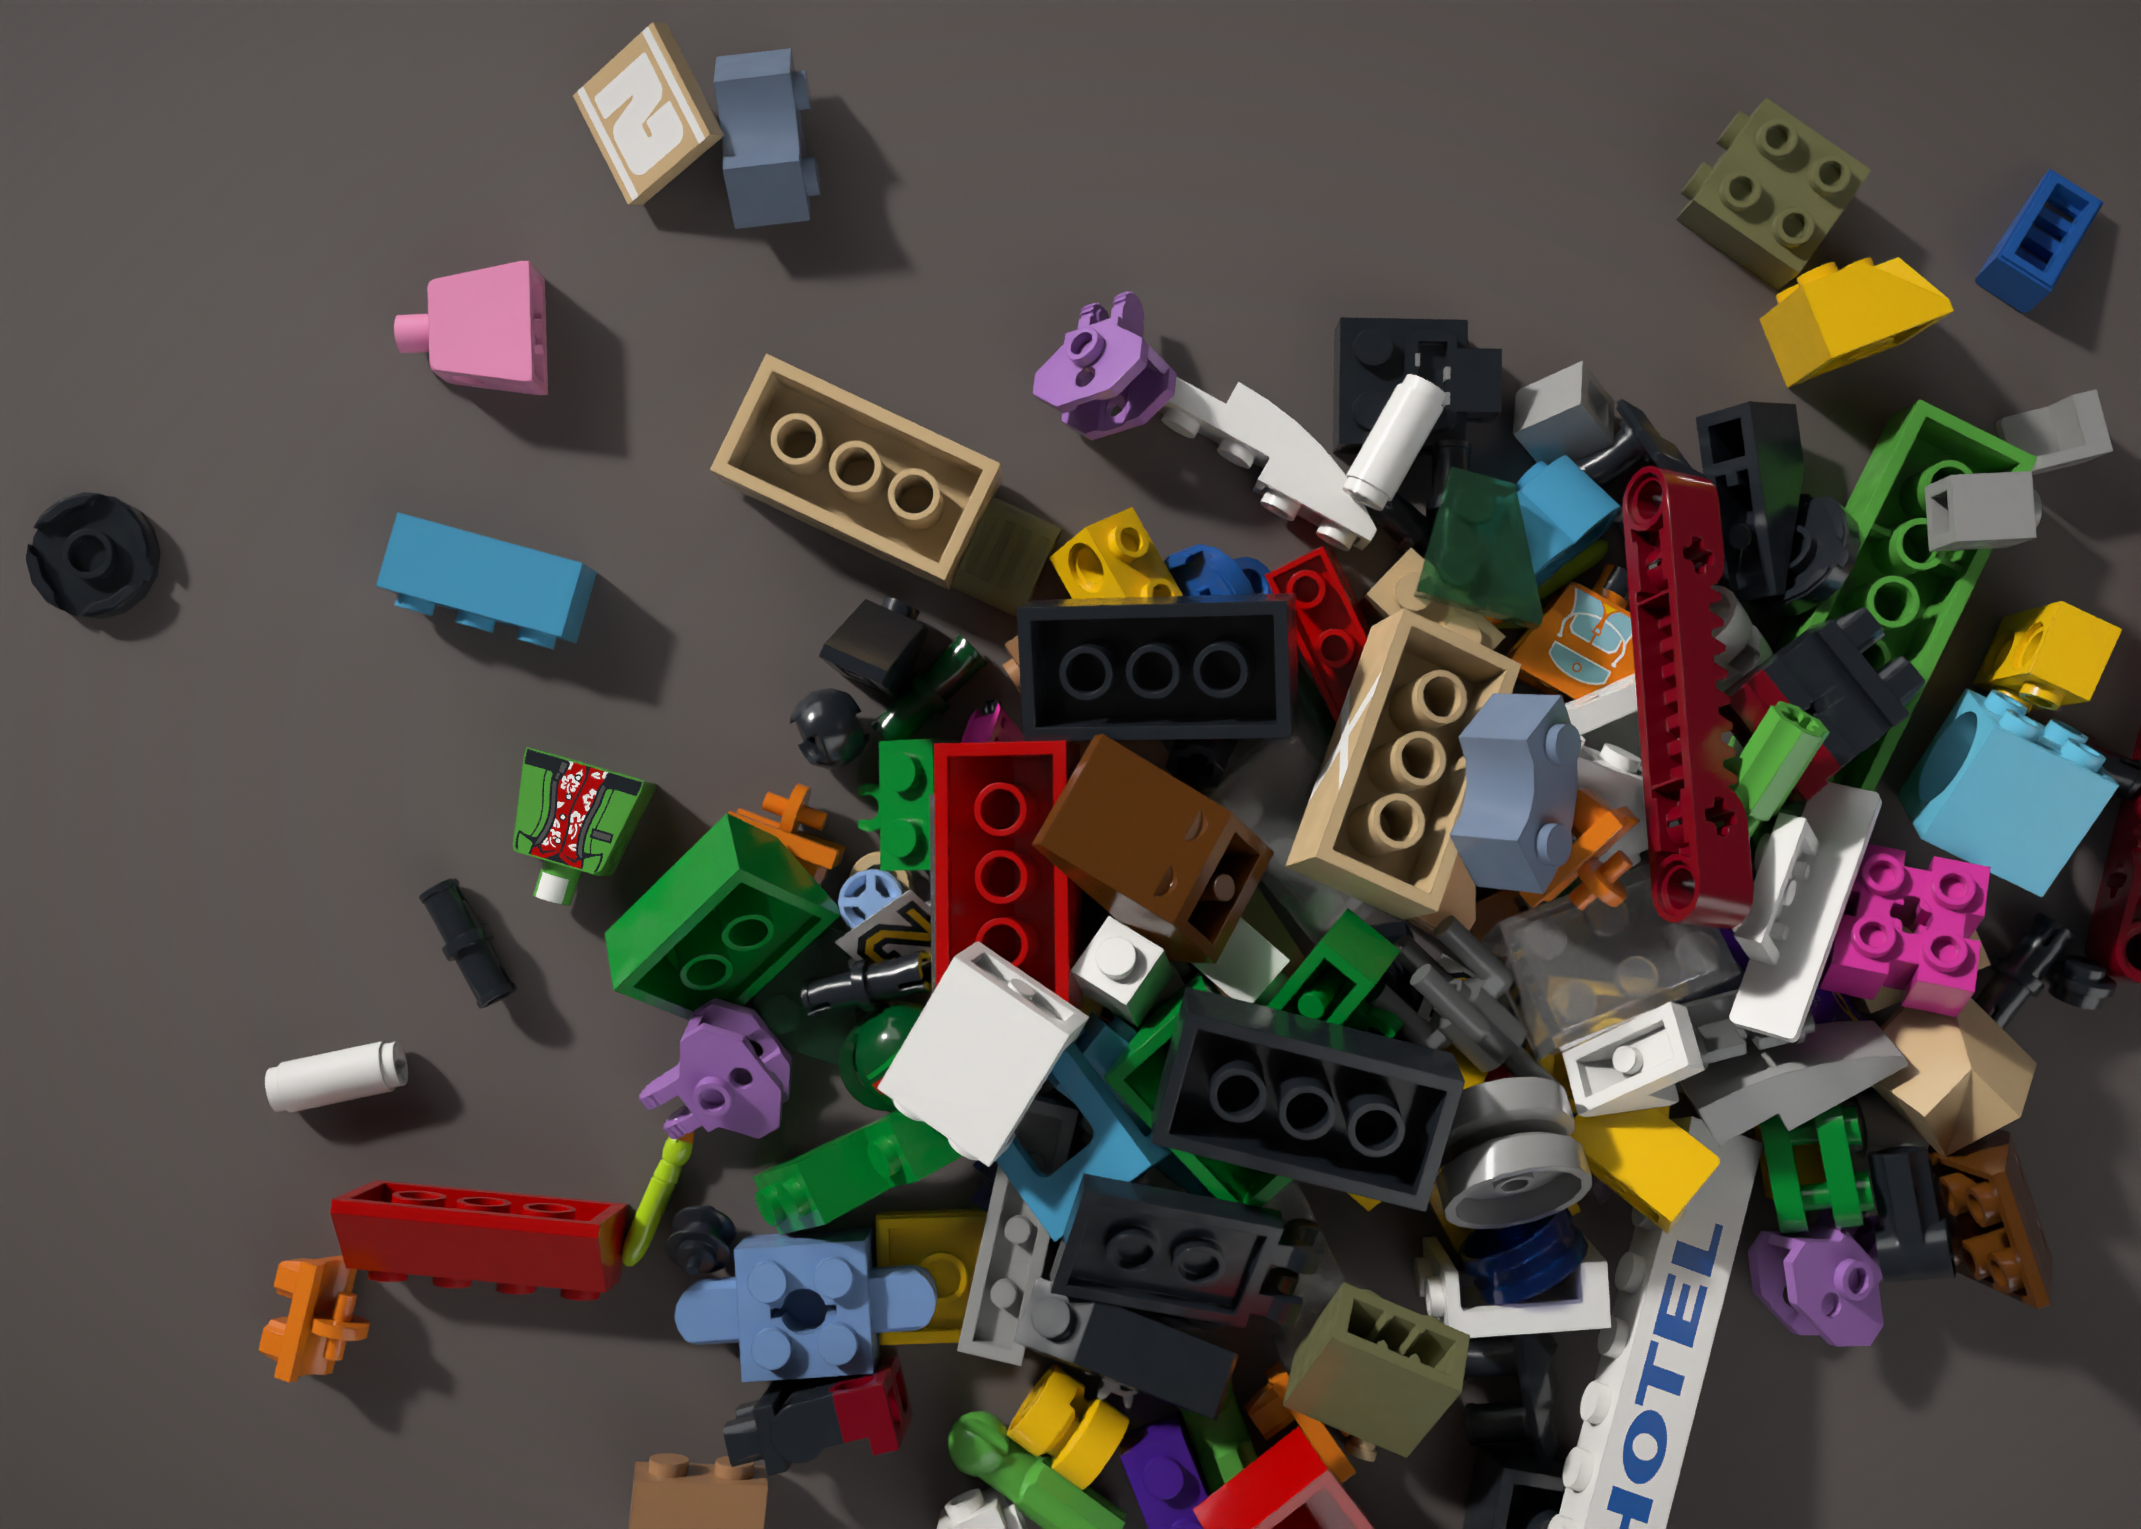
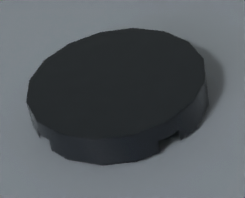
[26,492,161,619]
[1749,494,1861,617]

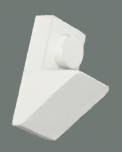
[1562,1002,1705,1117]

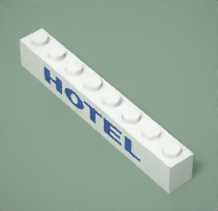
[1547,1116,1763,1529]

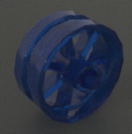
[1457,1208,1588,1306]

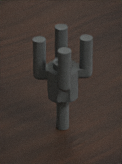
[1366,915,1566,1091]

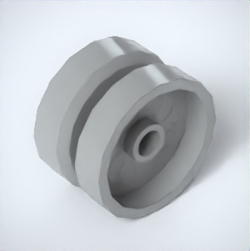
[1436,1077,1592,1229]

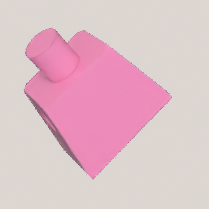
[394,261,548,395]

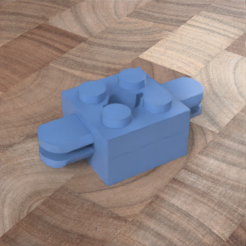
[674,1227,938,1382]

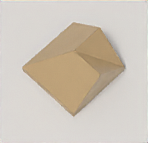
[1872,998,2037,1157]

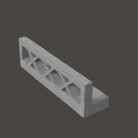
[957,1095,1079,1366]

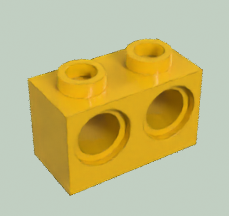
[1049,506,1183,599]
[1973,601,2122,714]

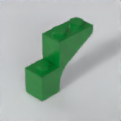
[752,1110,962,1235]

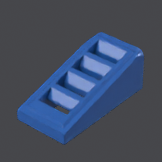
[1975,169,2104,313]

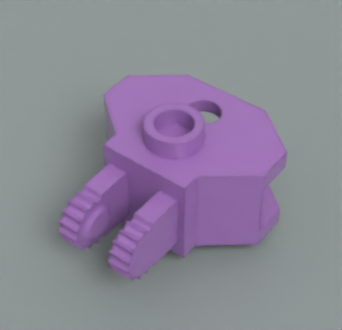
[1033,291,1177,440]
[638,998,792,1140]
[1747,1209,1884,1347]

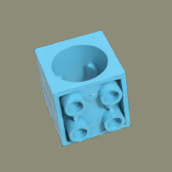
[1897,688,2119,897]

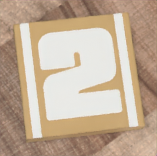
[573,22,724,205]

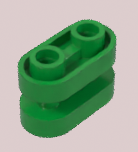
[1760,1103,1875,1234]

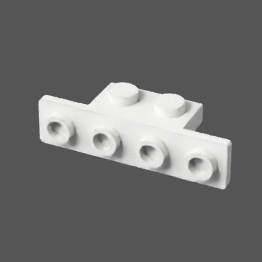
[1729,782,1882,1043]

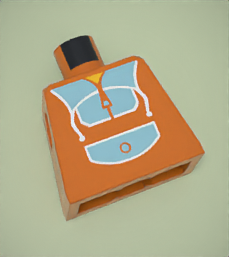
[1505,564,1635,703]

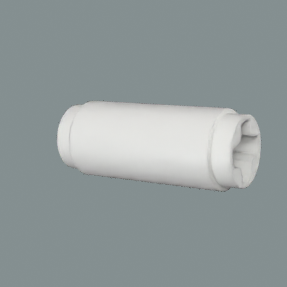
[1342,374,1447,511]
[265,1041,408,1113]

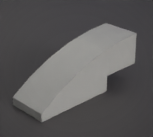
[1679,1020,1908,1146]

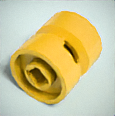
[1006,1364,1129,1490]

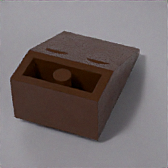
[1031,734,1274,964]
[1928,1129,2053,1309]

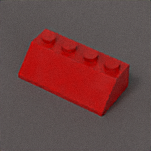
[934,740,1083,1009]
[330,1180,628,1301]

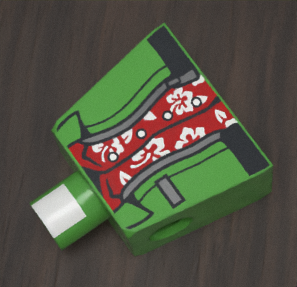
[513,747,657,906]

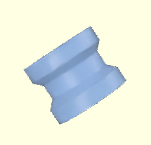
[838,869,905,929]

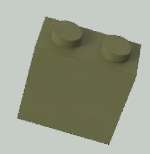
[1676,98,1872,290]
[1283,1282,1470,1458]

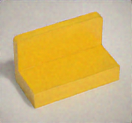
[1570,1108,1720,1234]

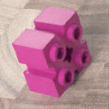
[1818,844,1991,1018]

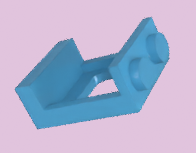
[995,1028,1172,1242]

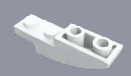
[1159,377,1377,551]

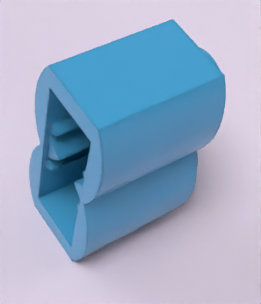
[1471,455,1621,601]

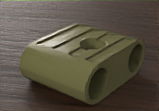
[951,497,1062,618]

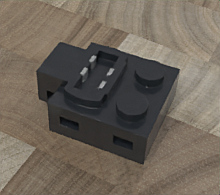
[1333,317,1502,455]

